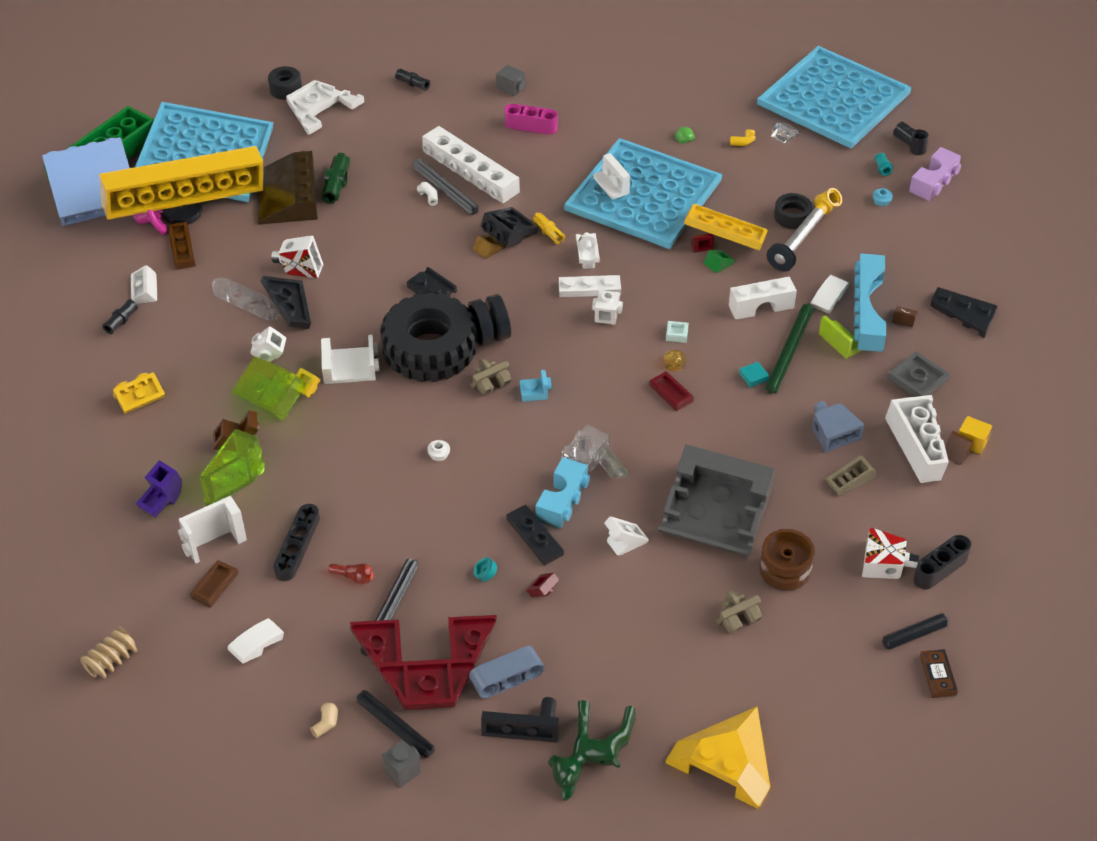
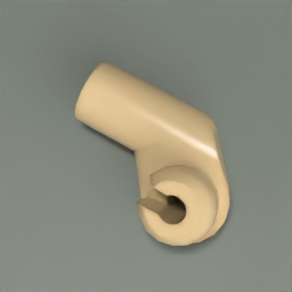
[310,703,338,738]

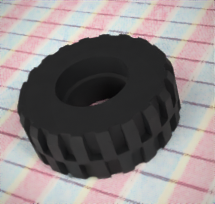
[380,293,477,382]

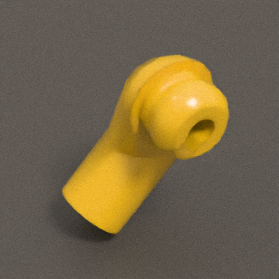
[730,129,756,146]

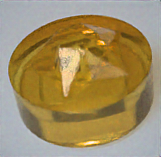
[664,350,685,371]

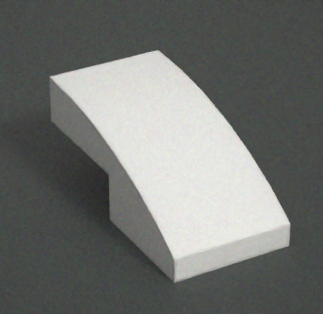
[811,275,849,314]
[228,618,284,663]

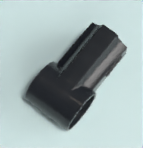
[893,121,929,155]

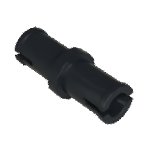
[395,68,430,91]
[102,299,138,335]

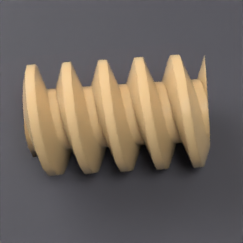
[80,627,137,679]

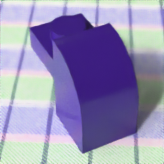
[136,460,182,518]

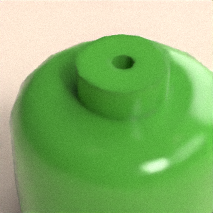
[674,127,695,144]

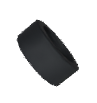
[774,193,813,229]

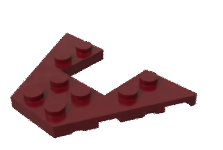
[350,615,497,710]

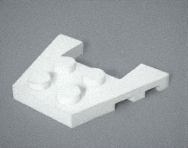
[286,80,364,135]

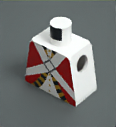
[271,236,323,278]
[862,528,919,579]

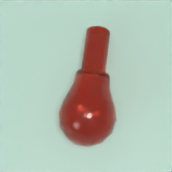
[328,563,374,584]

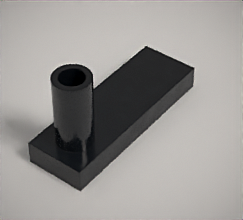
[481,697,559,742]

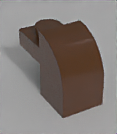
[213,410,260,454]

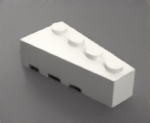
[885,395,949,483]

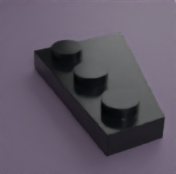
[261,276,311,329]
[930,287,998,338]

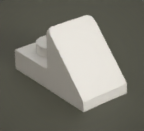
[604,516,649,556]

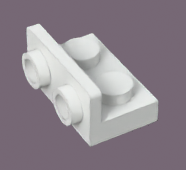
[594,153,630,199]

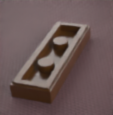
[168,222,196,270]

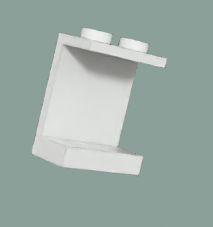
[321,335,379,384]
[178,496,247,564]

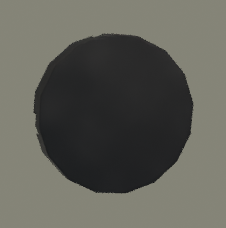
[163,202,203,224]

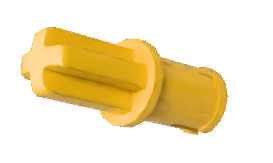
[532,213,565,244]

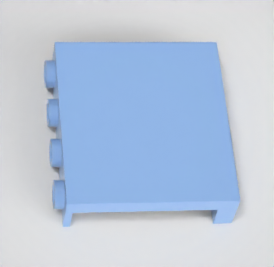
[42,137,129,226]

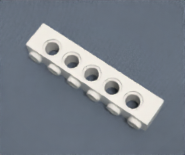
[422,126,520,203]

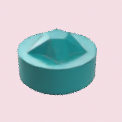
[473,557,497,582]

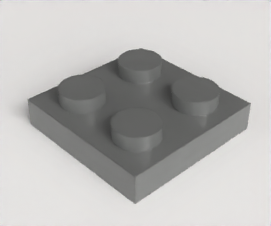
[887,351,950,397]

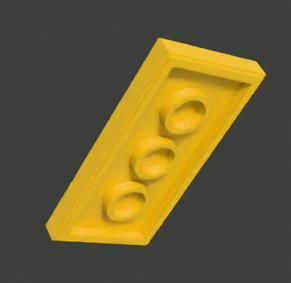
[684,204,768,251]

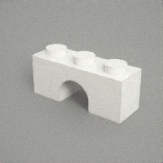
[729,276,797,320]

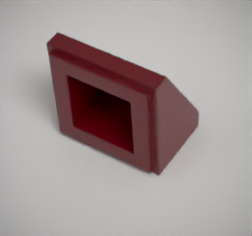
[690,234,714,253]

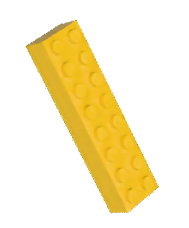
[99,146,264,220]

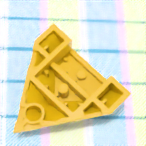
[665,706,770,809]

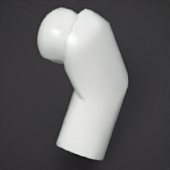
[417,182,438,206]

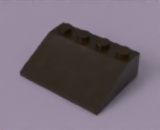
[257,151,318,225]

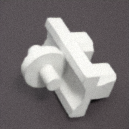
[576,232,600,269]

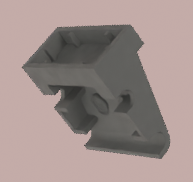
[658,444,775,557]

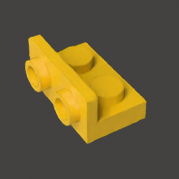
[113,372,165,414]

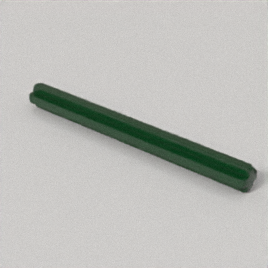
[765,303,814,394]

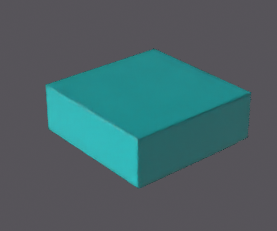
[739,362,769,387]

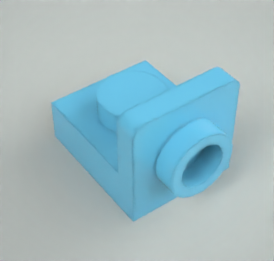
[519,370,552,402]

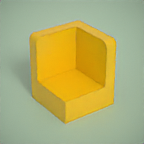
[958,416,992,455]

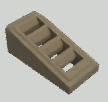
[825,455,876,496]

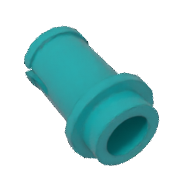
[874,153,893,176]

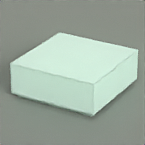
[666,321,689,343]

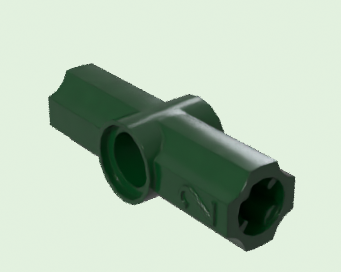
[321,153,350,204]

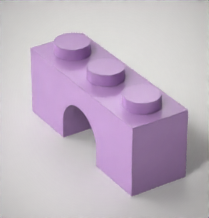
[909,147,961,201]

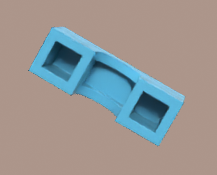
[535,457,590,529]

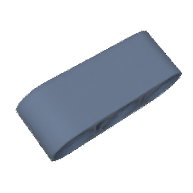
[469,646,545,698]

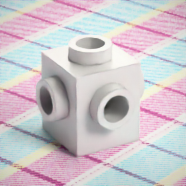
[592,290,623,325]
[250,326,286,364]

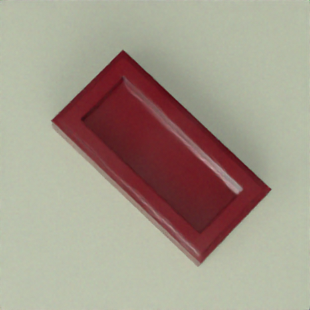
[649,371,694,411]

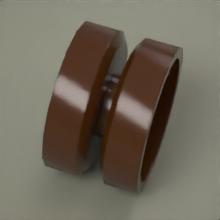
[759,529,815,590]

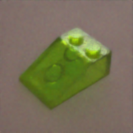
[231,356,306,421]
[199,429,265,506]

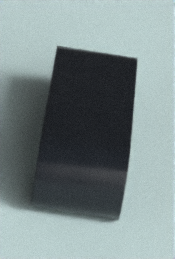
[913,535,971,590]

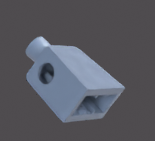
[812,401,864,453]

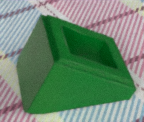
[704,250,735,273]

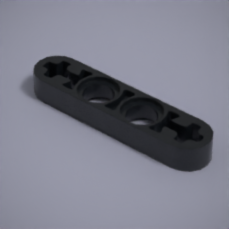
[273,504,320,581]

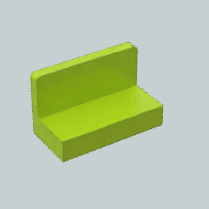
[819,315,862,359]

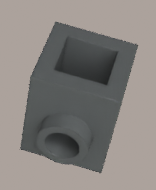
[496,65,526,96]
[382,740,421,788]

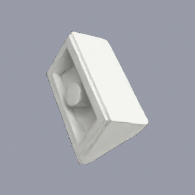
[131,265,157,304]

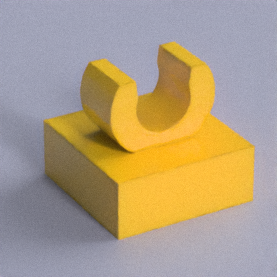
[289,368,320,398]

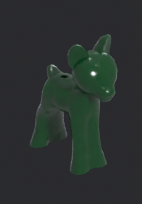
[548,700,636,801]

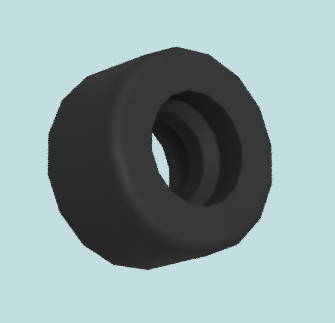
[268,66,302,100]

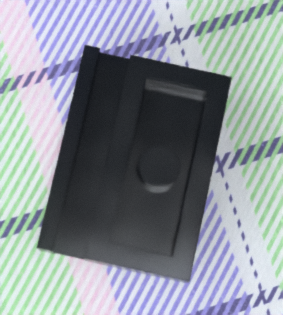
[407,267,457,297]

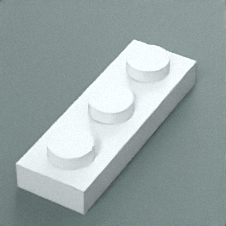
[559,275,621,297]

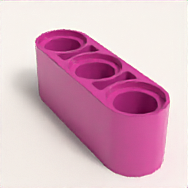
[505,104,558,134]

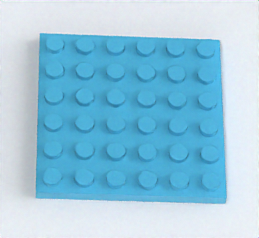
[757,46,912,149]
[135,102,273,202]
[564,138,722,249]

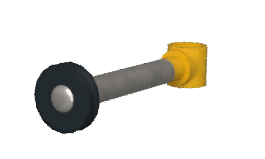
[766,188,842,272]

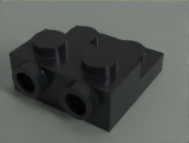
[481,207,539,246]

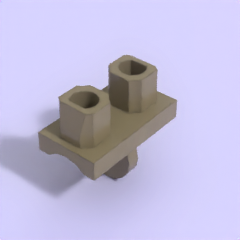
[470,358,512,396]
[715,590,762,634]

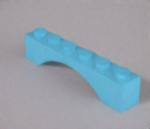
[854,253,886,352]

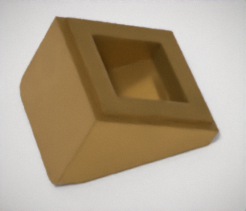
[473,236,504,258]

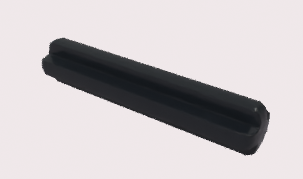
[882,613,949,650]

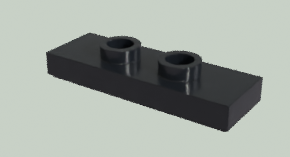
[506,504,564,566]

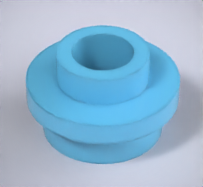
[873,188,893,206]

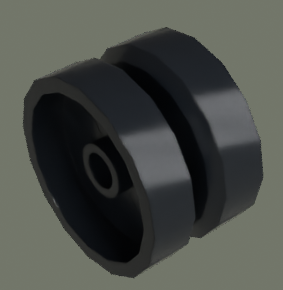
[468,294,511,346]

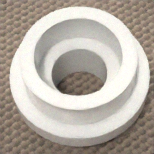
[428,440,450,461]

